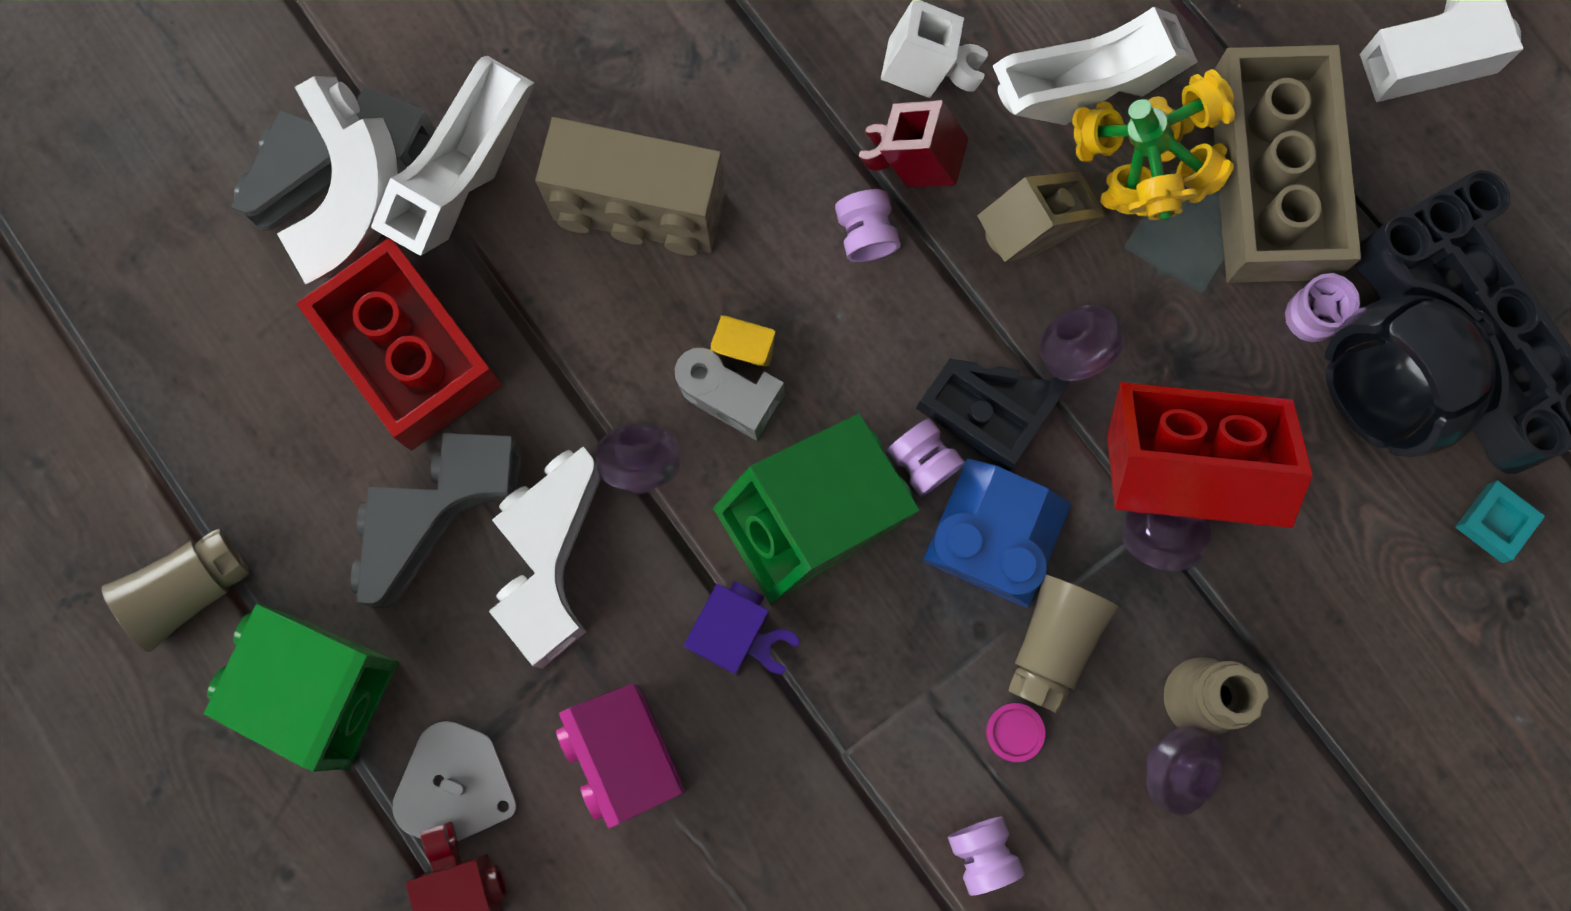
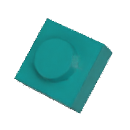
[1455,480,1545,563]

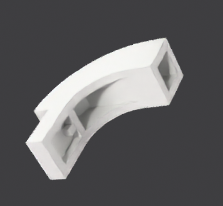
[277,76,398,284]

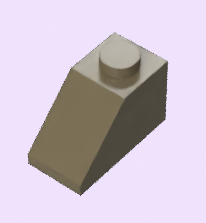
[977,171,1107,262]

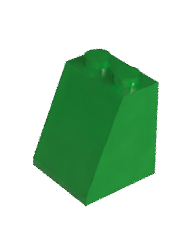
[713,413,920,604]
[204,604,399,772]

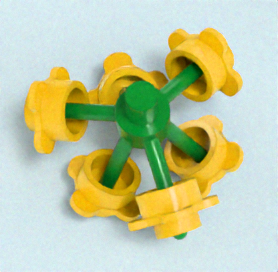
[1072,69,1235,220]

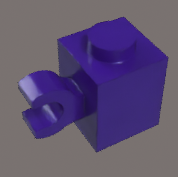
[683,581,800,676]

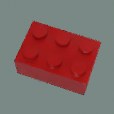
[296,238,503,451]
[1107,382,1313,528]

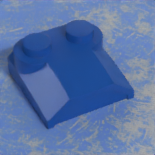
[922,458,1071,608]

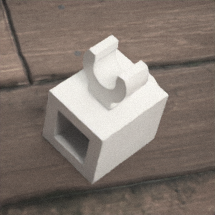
[881,0,988,98]

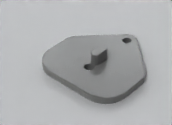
[392,721,518,841]

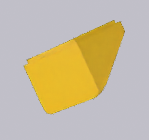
[710,315,776,366]

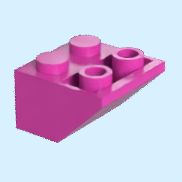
[556,683,686,829]

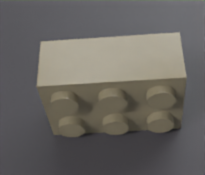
[535,117,726,256]

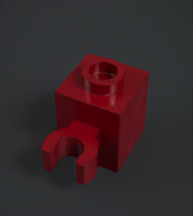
[858,100,969,187]
[405,821,507,911]

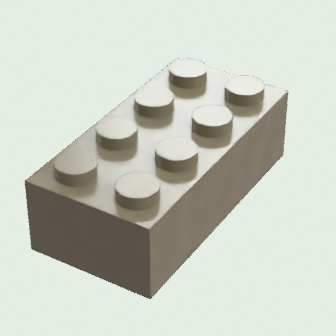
[1213,45,1361,283]

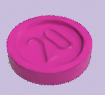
[986,703,1046,762]

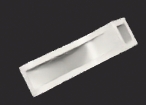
[993,7,1198,125]
[371,56,535,256]
[489,447,601,668]

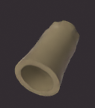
[102,529,249,652]
[1008,575,1119,714]
[1164,657,1269,739]

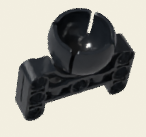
[1325,170,1571,474]

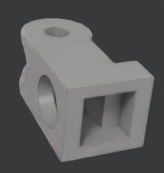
[675,347,786,441]

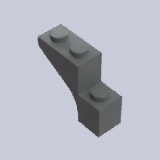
[231,86,436,231]
[351,433,522,608]

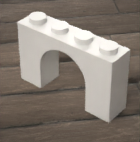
[1360,0,1523,102]

